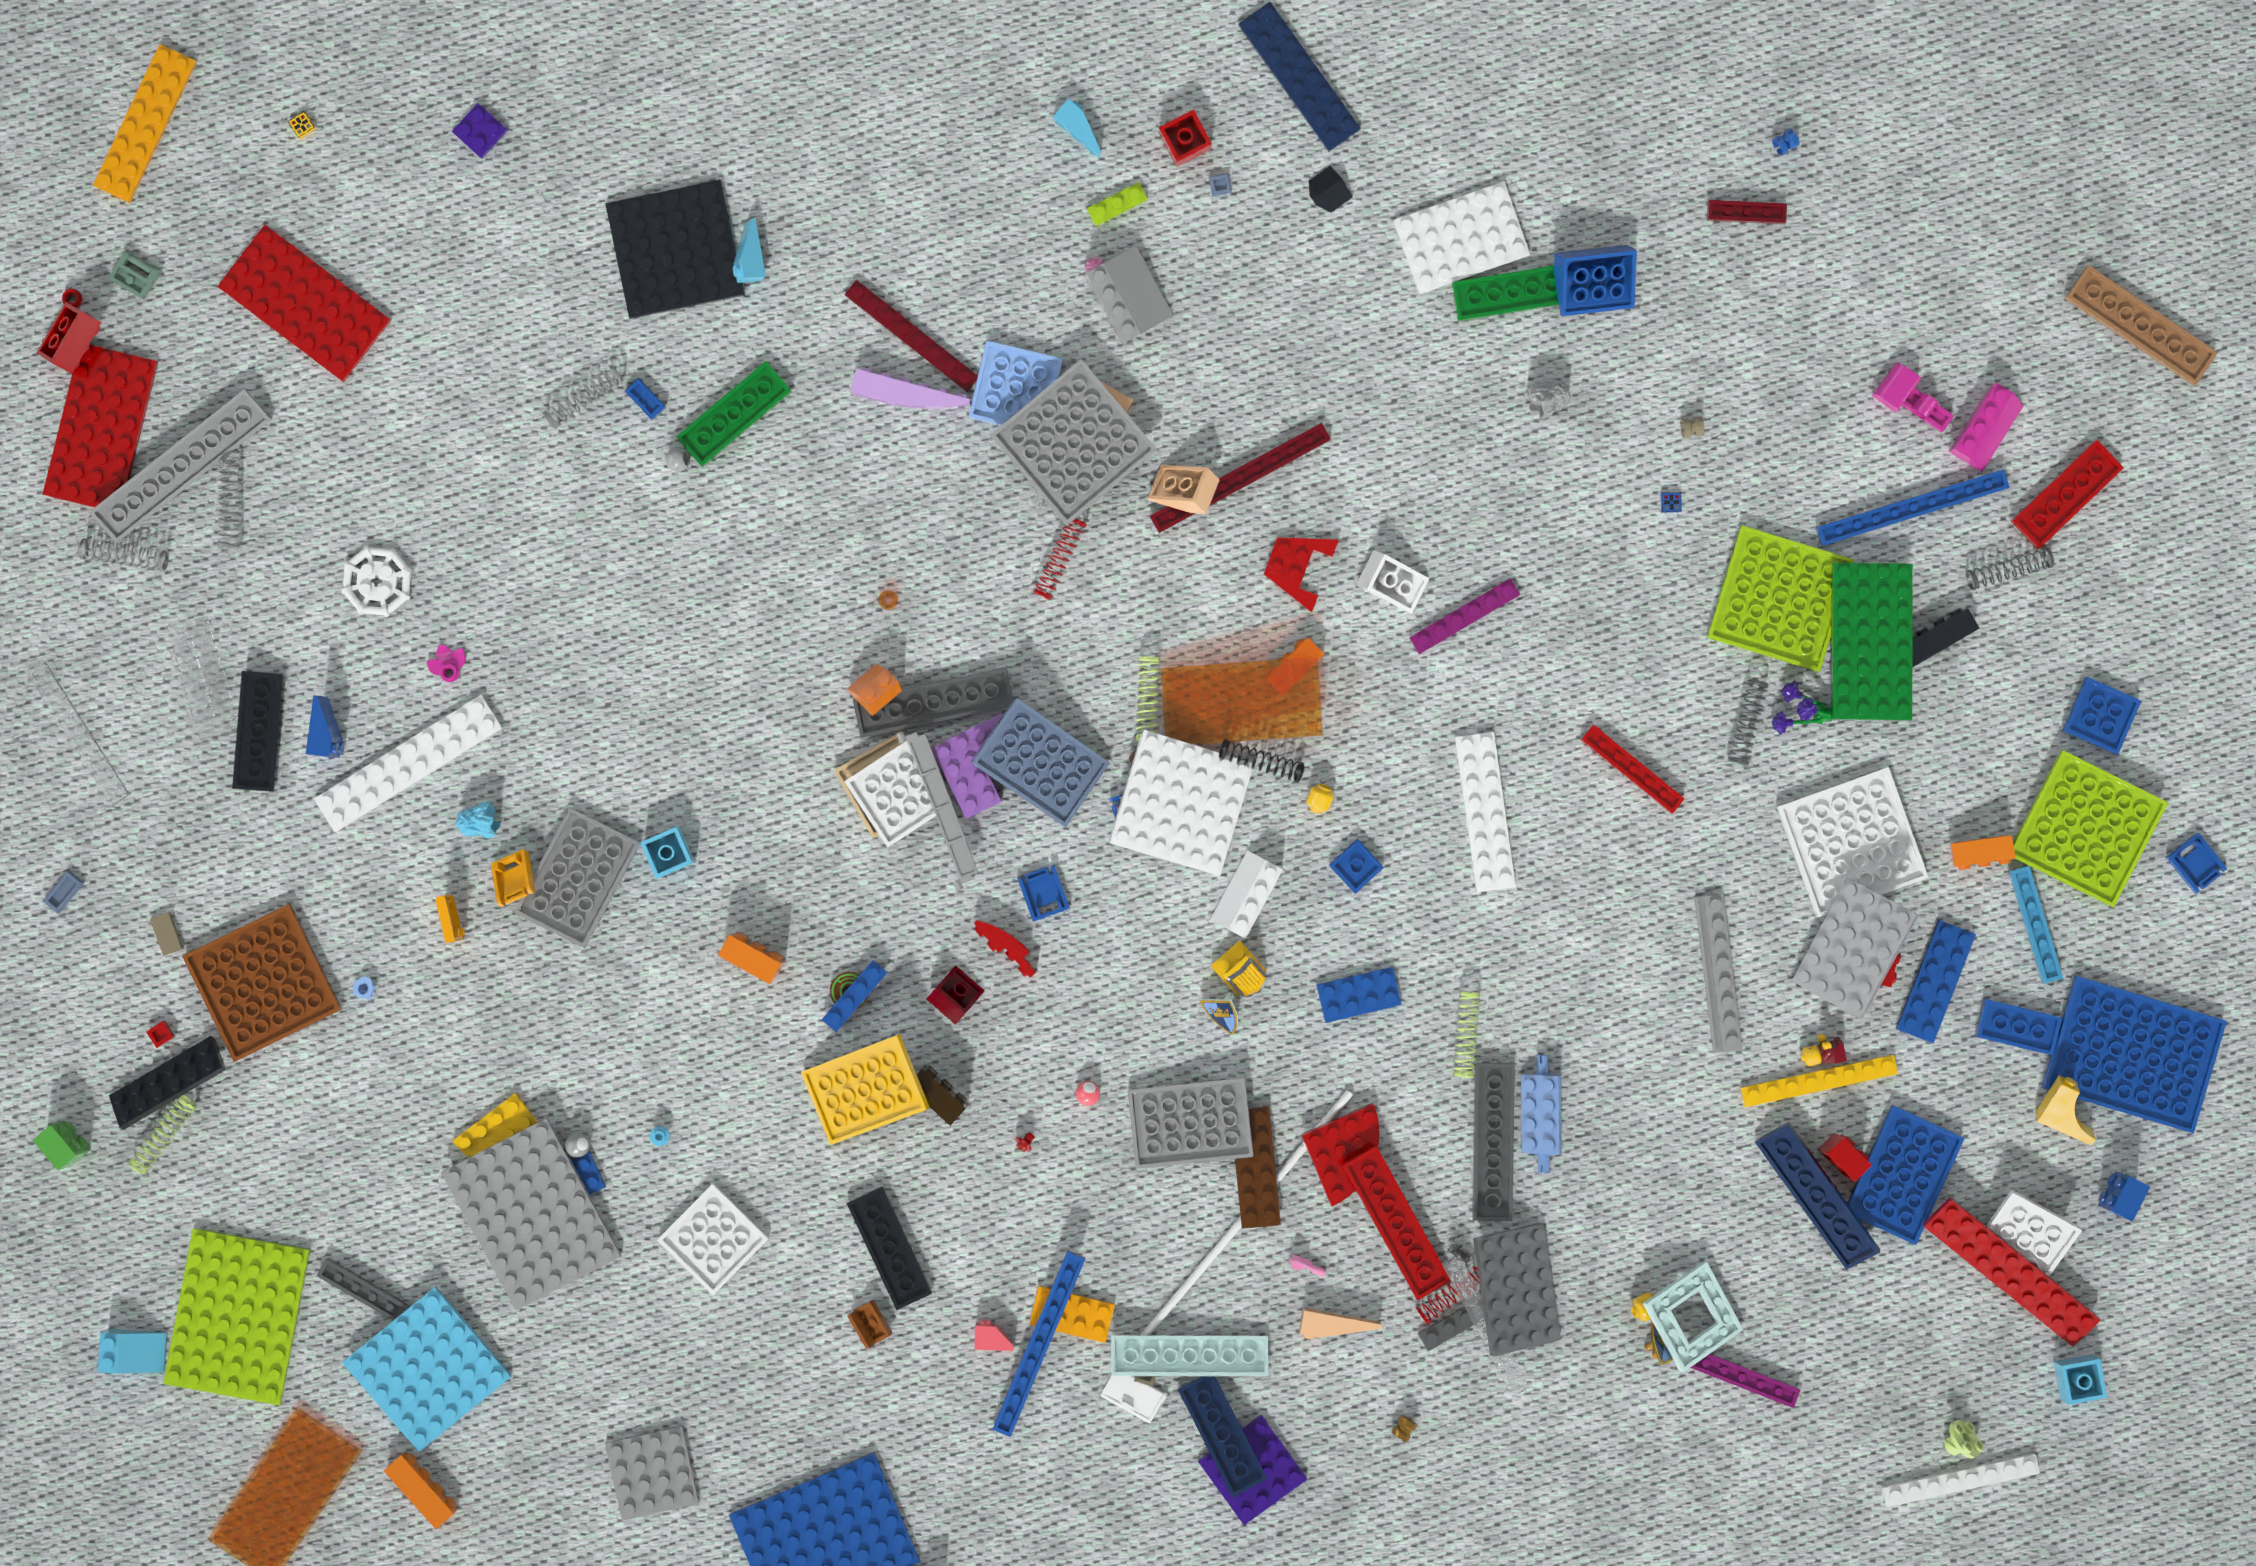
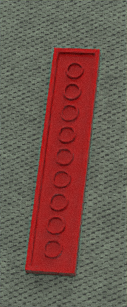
[1923,1197,2101,1347]

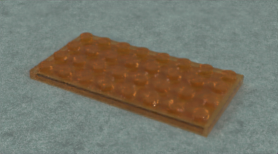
[1160,657,1323,745]
[208,1407,363,1566]

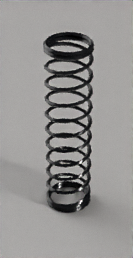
[1219,739,1305,783]

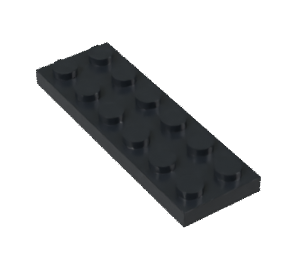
[232,671,283,792]
[109,1036,226,1130]
[846,1186,933,1311]

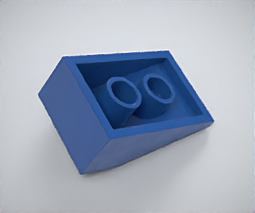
[306,695,345,758]

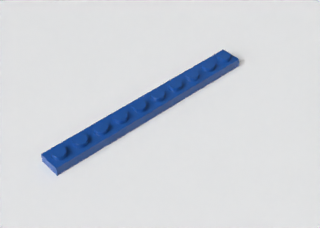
[1816,469,2010,546]
[992,1250,1086,1437]

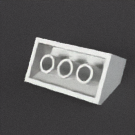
[1210,850,1283,939]

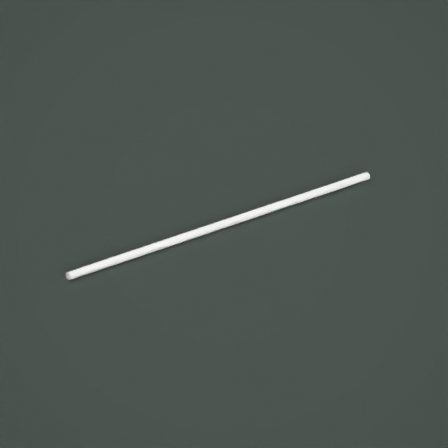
[1140,1090,1353,1336]

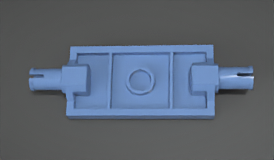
[1521,1054,1562,1173]

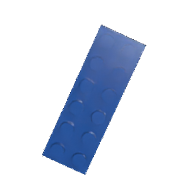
[1896,920,1976,1044]

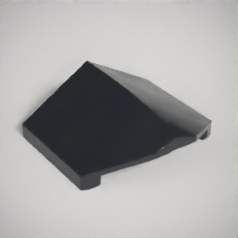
[1309,166,1353,213]

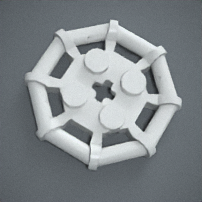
[341,545,413,617]

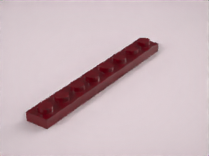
[844,279,978,393]

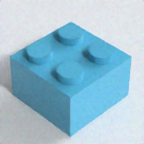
[640,827,696,879]
[2053,1354,2107,1405]

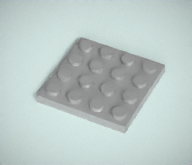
[605,1425,700,1521]

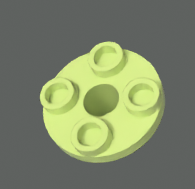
[1944,1420,1984,1459]

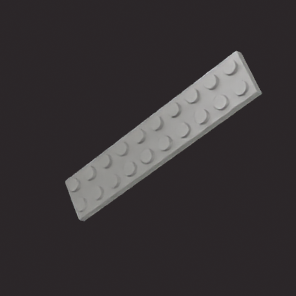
[89,389,272,543]

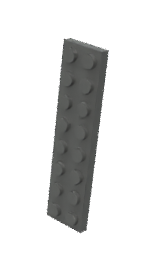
[853,668,1013,738]
[1472,1063,1515,1221]

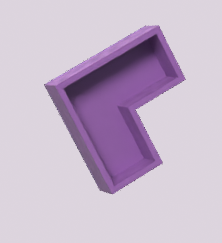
[931,713,1003,819]

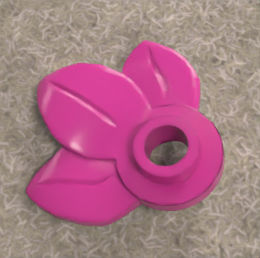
[427,644,466,682]

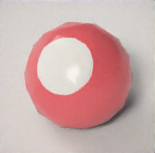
[1076,1081,1100,1106]

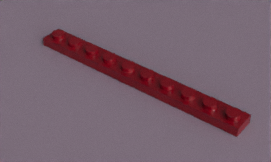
[1150,423,1331,534]

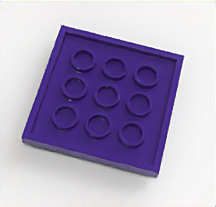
[1198,1415,1308,1525]

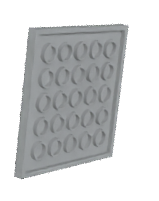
[990,359,1157,526]

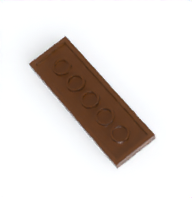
[1235,1106,1281,1229]

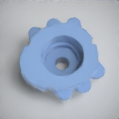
[352,976,376,1000]

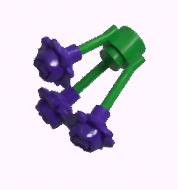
[1772,680,1832,735]

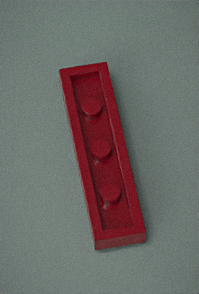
[1707,200,1787,224]

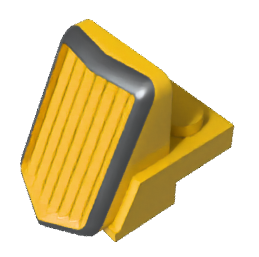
[1211,940,1267,997]

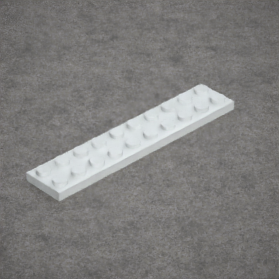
[314,695,503,832]

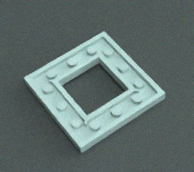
[1643,1262,1743,1372]

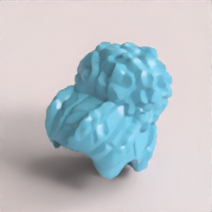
[455,801,501,838]

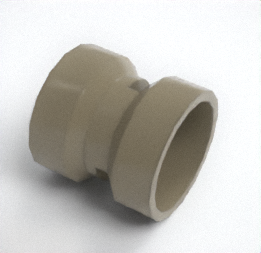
[1680,417,1705,438]

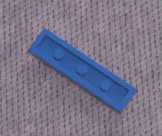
[821,960,888,1032]

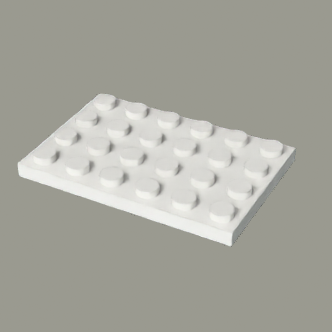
[1393,182,1530,295]

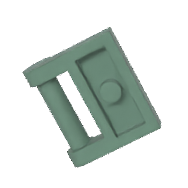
[108,249,162,300]

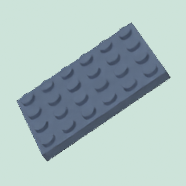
[970,697,1110,827]

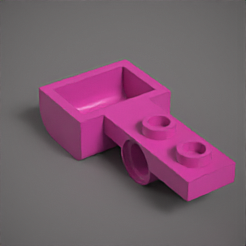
[1871,363,1954,433]

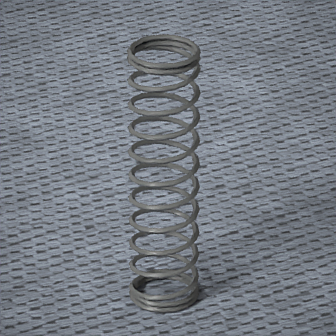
[1966,547,2055,591]
[1728,679,1769,765]

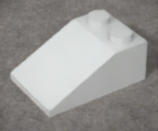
[1356,550,1429,614]

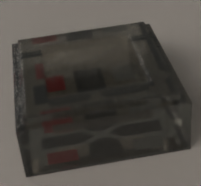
[1448,1244,1470,1264]

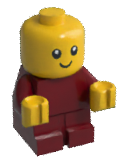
[1800,1034,1847,1066]

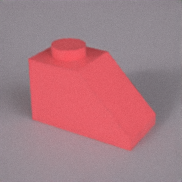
[974,1319,1015,1351]

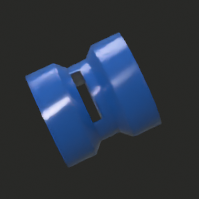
[1772,129,1800,156]

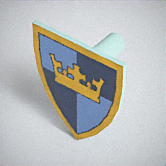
[1199,993,1238,1035]

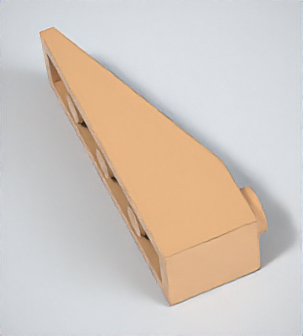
[1299,1308,1382,1339]

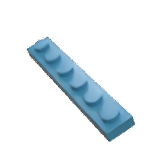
[2008,865,2063,984]

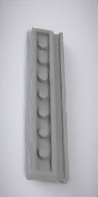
[1694,894,1742,1053]

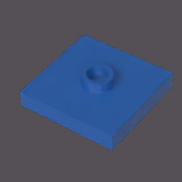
[1329,839,1384,894]

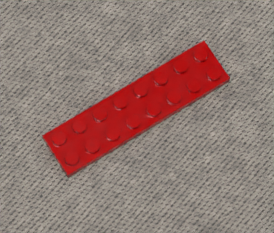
[1341,1145,1451,1301]

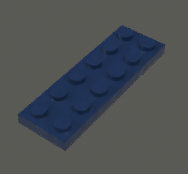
[1177,1376,1268,1498]

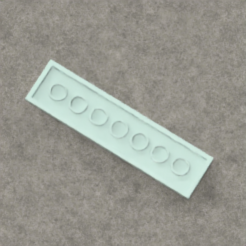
[1111,1335,1269,1376]

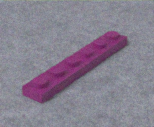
[1409,578,1520,654]
[1690,1354,1801,1408]

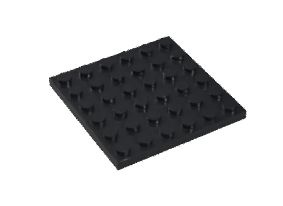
[605,180,745,319]

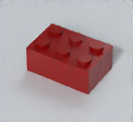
[36,302,102,374]

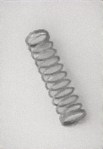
[543,364,624,429]
[217,463,240,549]
[78,538,169,571]

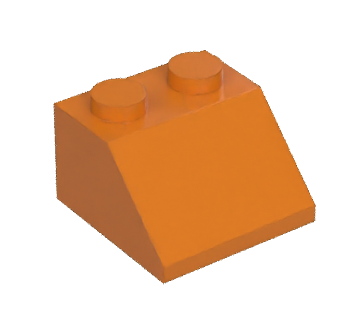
[847,664,902,716]

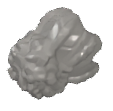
[1528,380,1571,419]

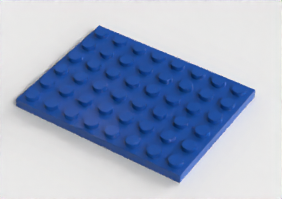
[2041,976,2227,1134]
[729,1452,920,1566]

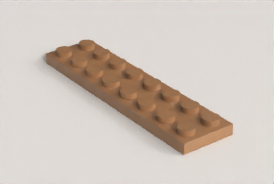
[2064,265,2218,386]

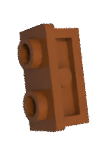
[847,1300,893,1349]

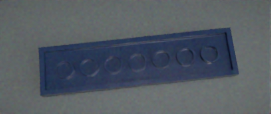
[1238,2,1361,152]
[1755,1122,1881,1270]

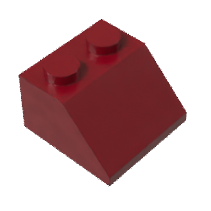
[926,965,985,1025]

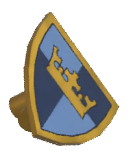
[1644,1321,1673,1365]

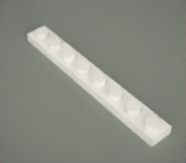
[1882,1453,2040,1507]

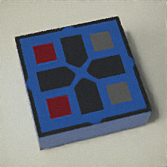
[1660,492,1682,513]

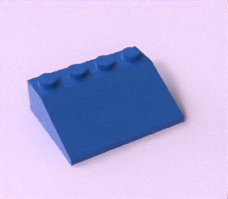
[1554,245,1637,316]

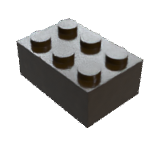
[916,1065,968,1126]

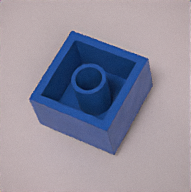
[2098,1171,2150,1222]

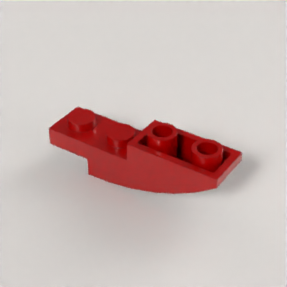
[974,920,1036,978]

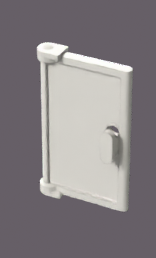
[1100,1376,1168,1423]

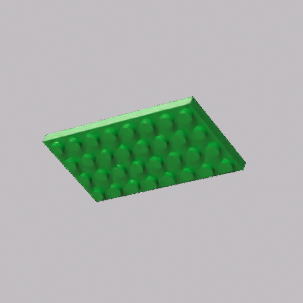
[1831,562,1913,721]

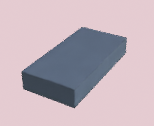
[43,871,85,914]

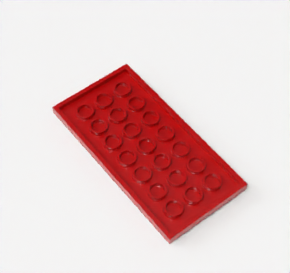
[217,224,391,382]
[42,345,158,508]

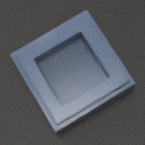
[1209,173,1232,197]

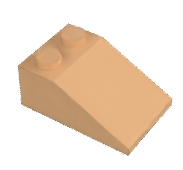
[1147,465,1219,514]

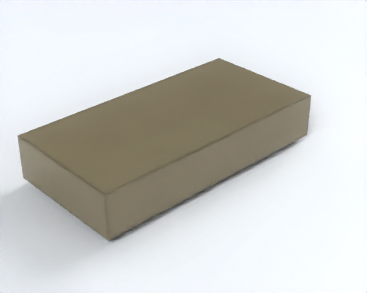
[150,912,184,956]

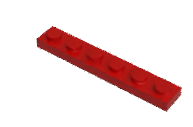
[1580,725,1685,814]

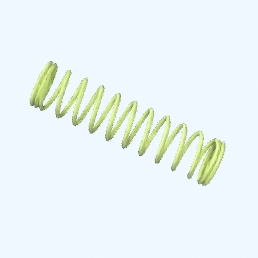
[1136,656,1160,741]
[1453,991,1481,1078]
[128,1095,197,1174]

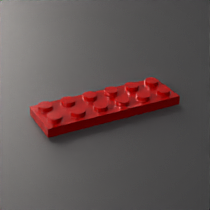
[2010,440,2124,549]

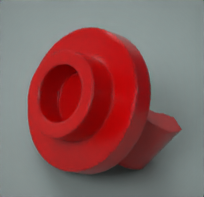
[1015,1132,1035,1152]

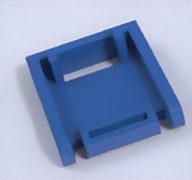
[2166,833,2227,894]
[1017,865,1070,922]

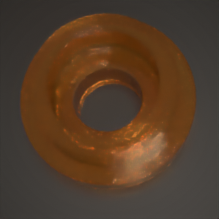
[878,590,898,610]

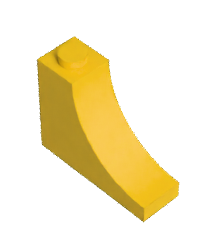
[2035,1075,2096,1145]

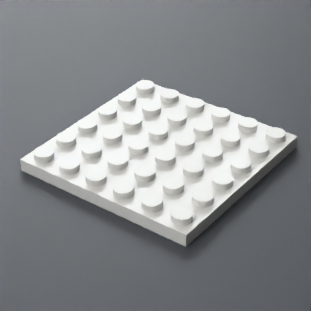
[1108,729,1253,876]
[1777,767,1929,918]

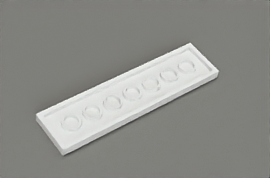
[1455,732,1516,892]

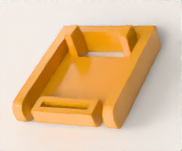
[491,849,535,907]
[435,894,465,944]

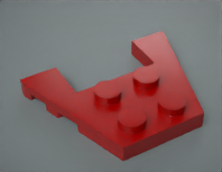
[1263,537,1339,612]

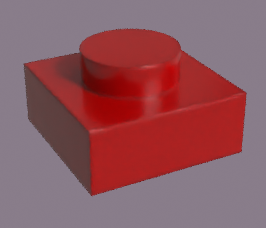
[146,1021,175,1048]

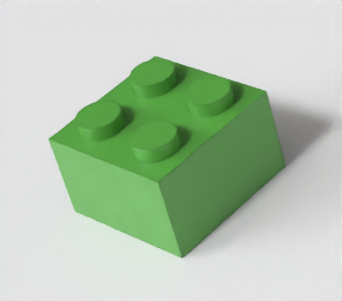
[32,1121,90,1170]

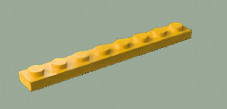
[1740,1054,1898,1107]

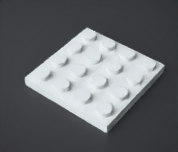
[844,741,954,847]
[657,1183,769,1295]
[1986,1189,2082,1276]

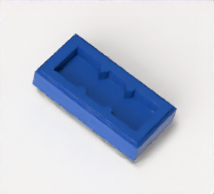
[625,378,666,420]

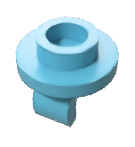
[650,1126,670,1146]

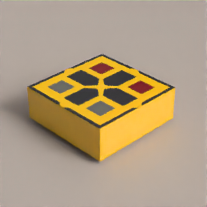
[288,111,316,139]

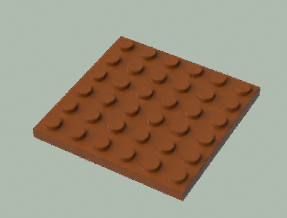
[182,904,342,1062]

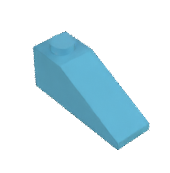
[1053,99,1101,158]
[733,218,766,283]

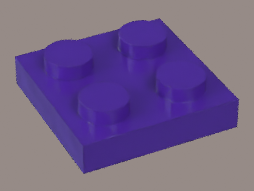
[451,103,508,159]

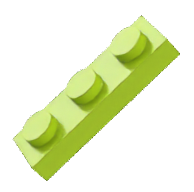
[1087,182,1148,227]

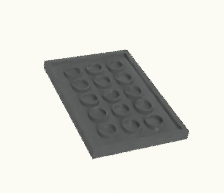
[1473,1223,1561,1357]

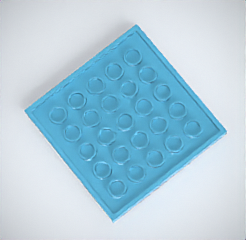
[342,1286,512,1452]

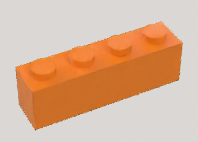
[384,1451,458,1529]

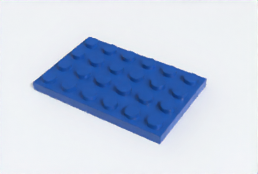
[1847,1105,1965,1245]

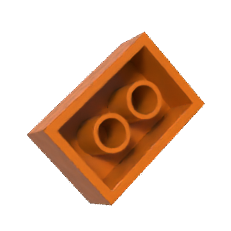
[718,932,785,984]

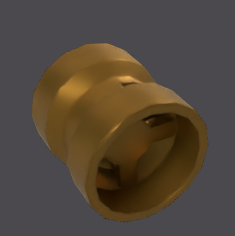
[1391,1415,1418,1442]

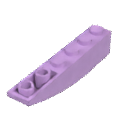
[850,367,971,409]

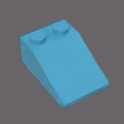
[97,1329,167,1374]

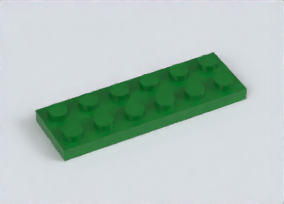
[1451,265,1559,322]
[676,361,792,468]

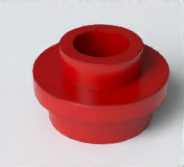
[62,289,83,308]

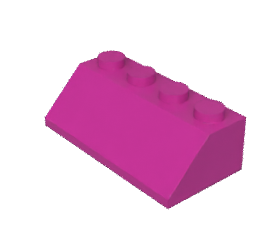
[1949,383,2023,472]

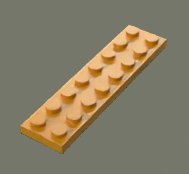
[93,44,197,203]

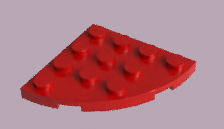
[1301,1103,1380,1207]

